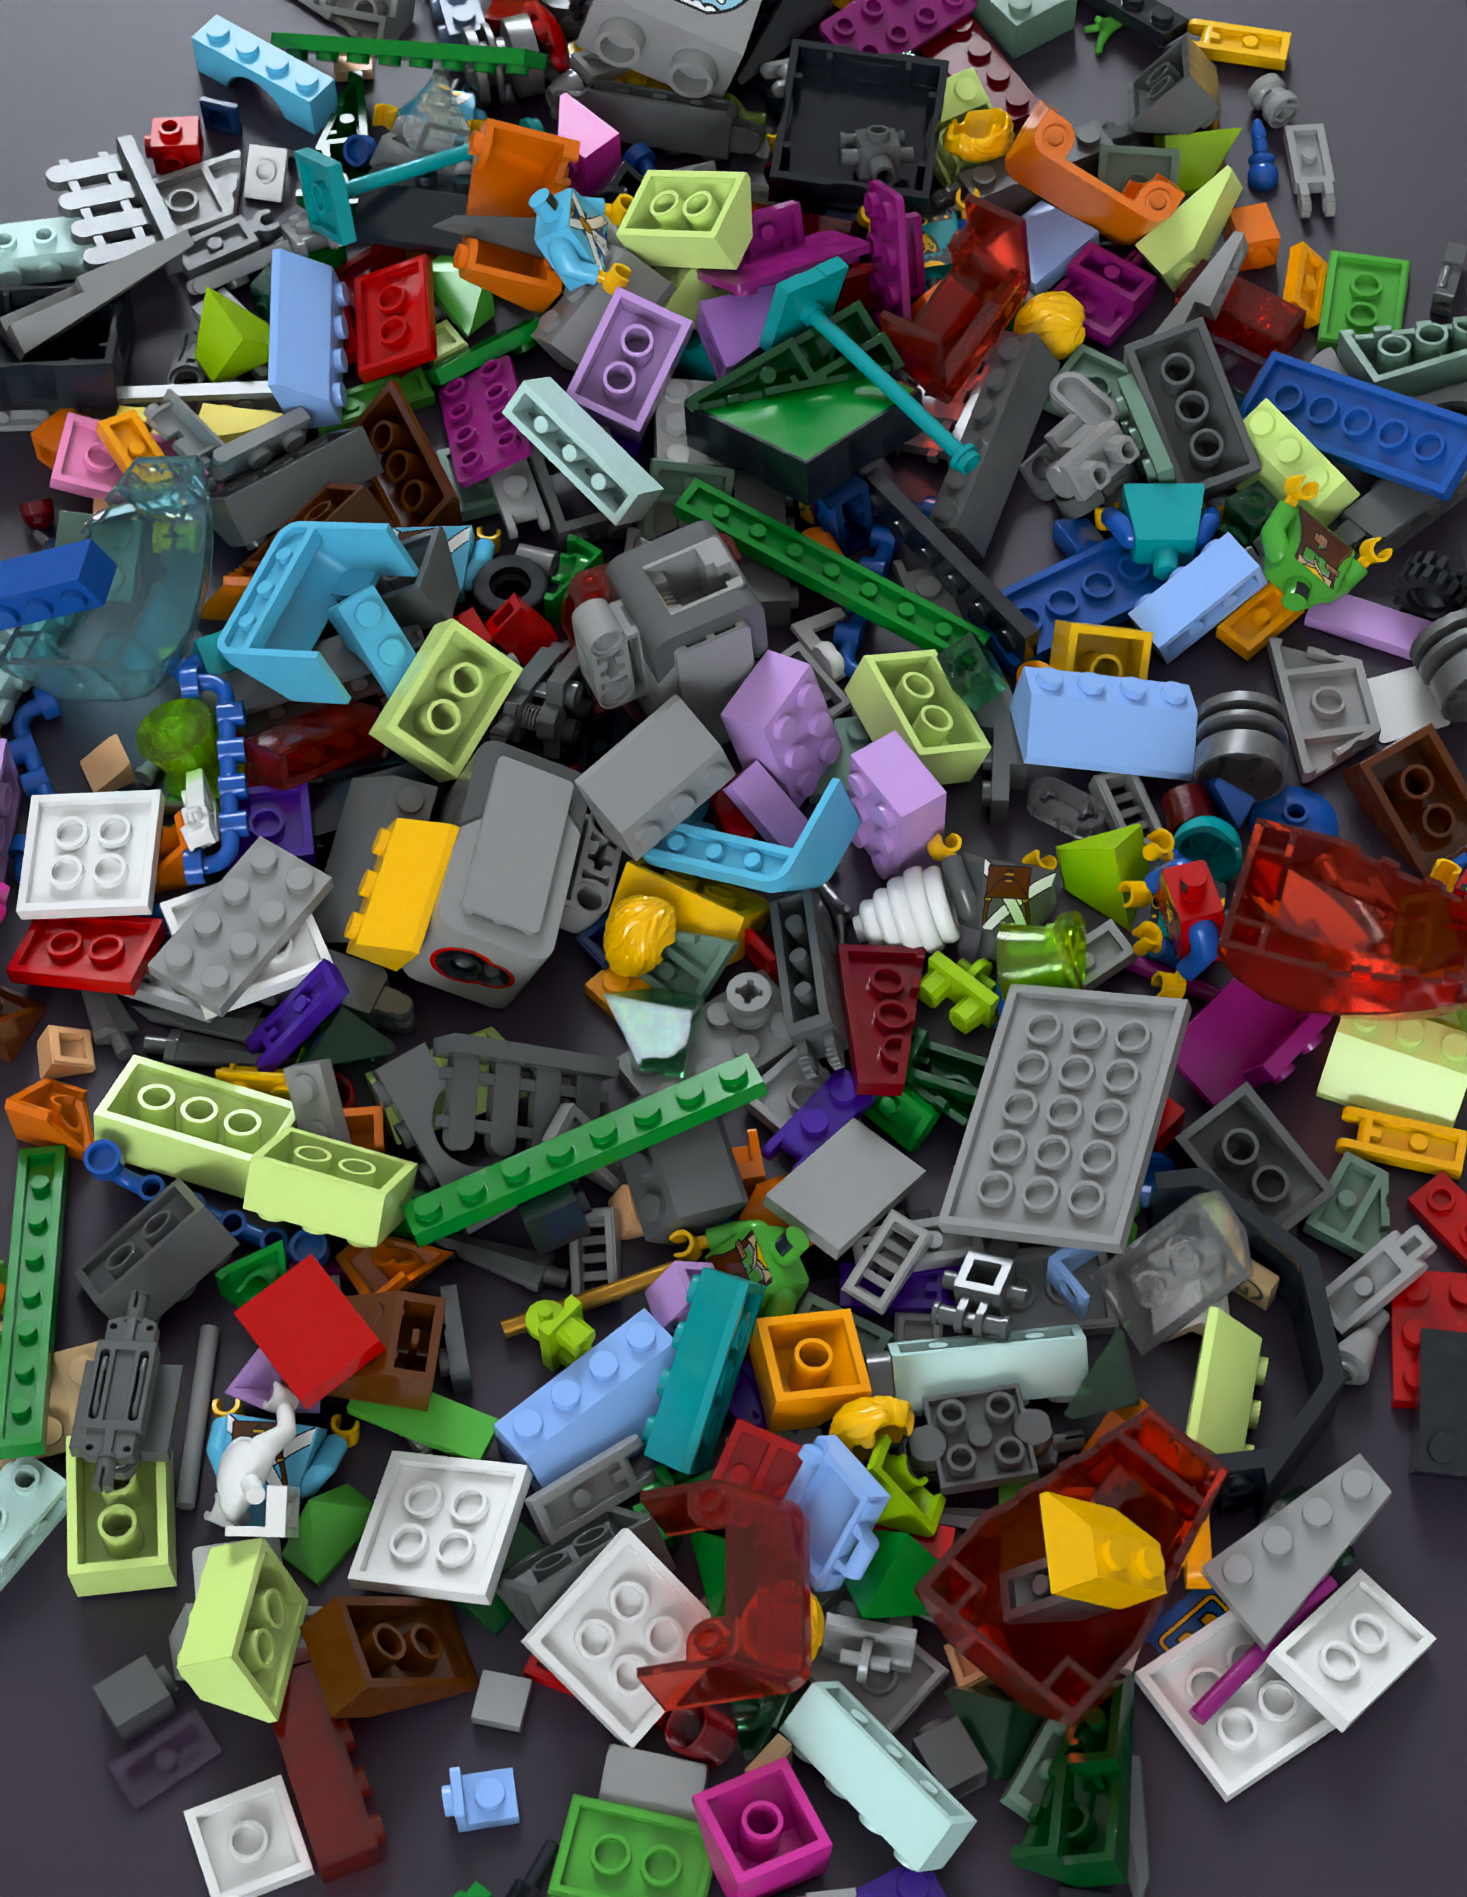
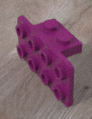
[819,0,977,55]
[864,180,926,357]
[697,200,872,297]
[439,355,534,488]
[1176,936,1336,1108]

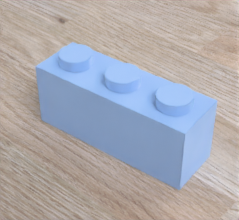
[1128,532,1268,665]

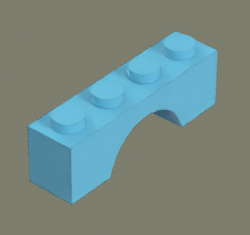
[191,15,338,135]
[325,585,416,700]

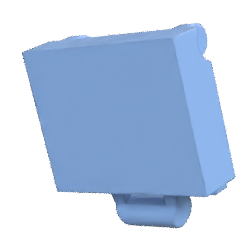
[979,200,1099,296]
[760,1435,891,1592]

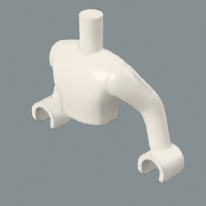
[204,1381,299,1528]

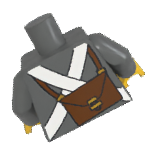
[927,833,1058,961]

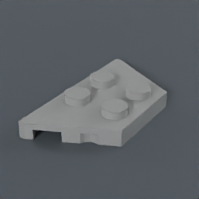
[103,149,243,237]
[1267,637,1381,783]

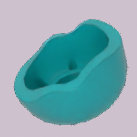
[1174,816,1243,883]

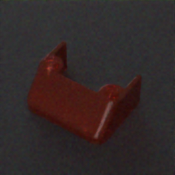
[880,193,1031,404]
[637,1479,811,1712]

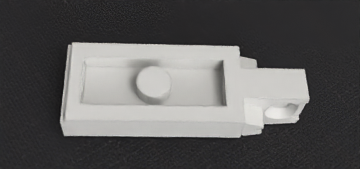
[180,768,220,852]

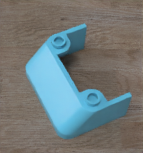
[217,521,419,704]
[642,778,861,893]

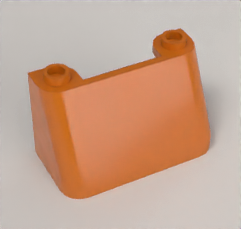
[1005,99,1186,246]
[453,118,581,314]

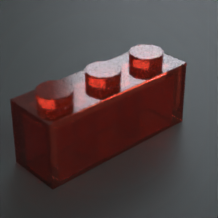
[1174,259,1307,363]
[244,699,384,791]

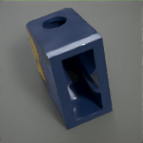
[798,474,873,558]

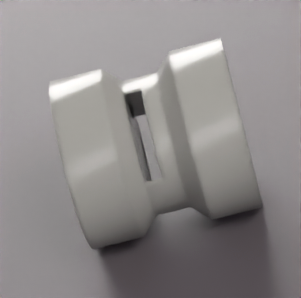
[1247,73,1301,128]

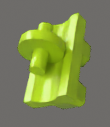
[918,950,1000,1034]
[525,1294,596,1373]

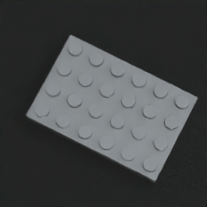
[937,983,1192,1254]

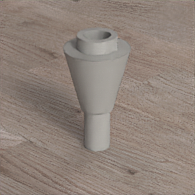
[1338,1309,1390,1385]

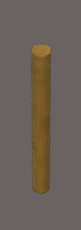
[501,1258,682,1338]

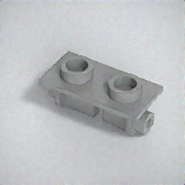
[143,388,225,473]

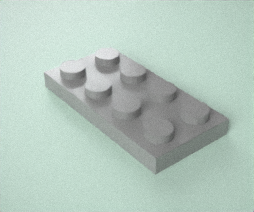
[147,836,334,1018]
[617,968,795,1097]

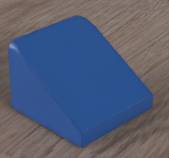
[1052,518,1105,558]
[1204,777,1255,828]

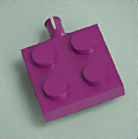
[1053,241,1157,348]

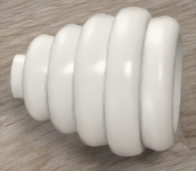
[852,865,961,953]

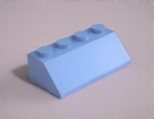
[268,249,349,429]
[1009,666,1198,781]
[493,1308,677,1492]

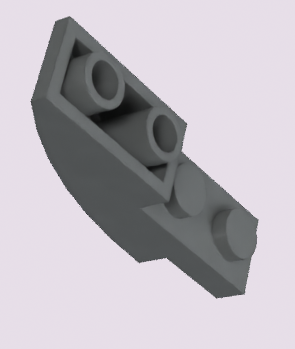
[968,655,1028,825]

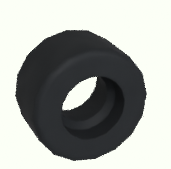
[473,555,549,630]

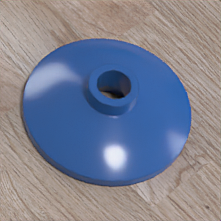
[1249,786,1338,863]

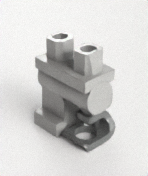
[1019,414,1139,502]

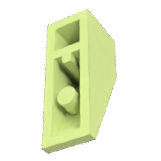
[1135,165,1243,293]

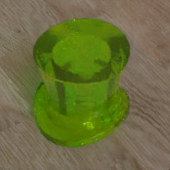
[136,698,245,801]
[997,911,1087,1001]

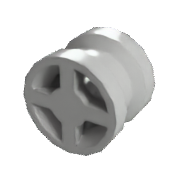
[726,972,772,1030]

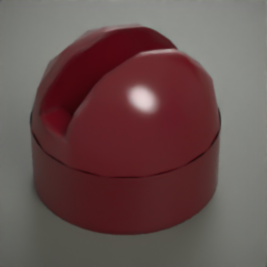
[19,498,55,530]

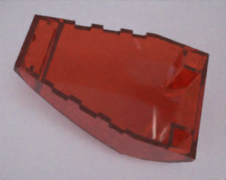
[1216,817,1467,1022]
[914,1405,1229,1728]

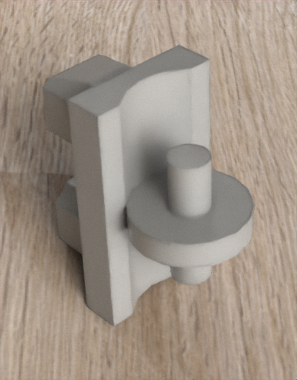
[821,1600,918,1684]

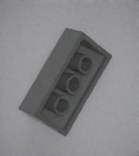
[1124,317,1261,502]
[193,426,384,550]
[312,776,438,964]

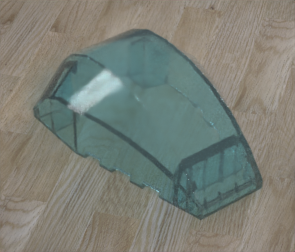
[0,455,214,702]

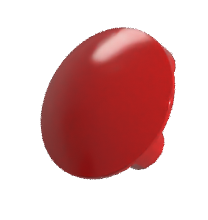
[523,0,570,73]

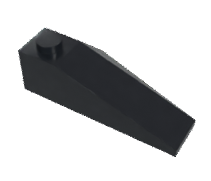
[727,0,833,90]

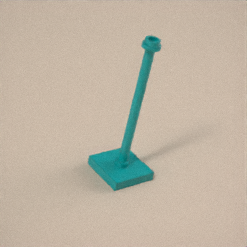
[293,117,544,246]
[758,256,981,475]

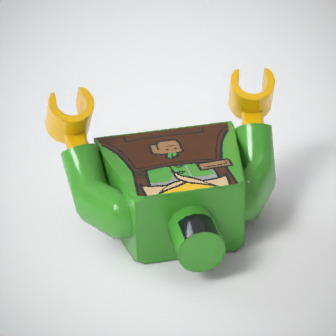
[1260,475,1393,612]
[669,1220,809,1344]

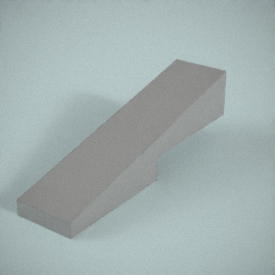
[1153,230,1249,335]

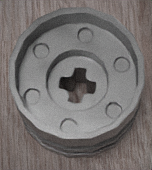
[461,13,545,108]
[1409,608,1467,723]
[1194,691,1288,803]

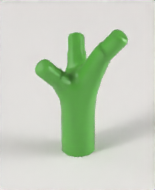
[1084,16,1124,55]

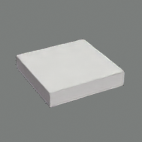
[183,1774,315,1897]

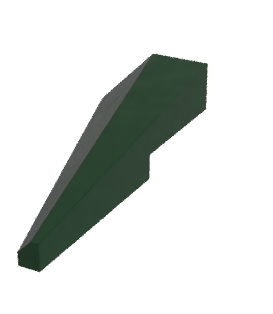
[295,70,372,219]
[684,300,905,412]
[905,1026,987,1128]
[1010,1629,1136,1888]

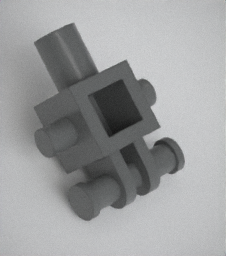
[838,125,914,187]
[931,1238,1030,1340]

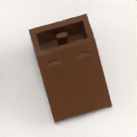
[282,1290,446,1411]

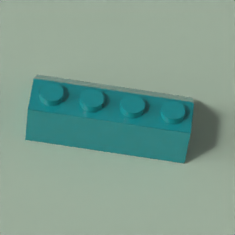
[642,1267,767,1475]

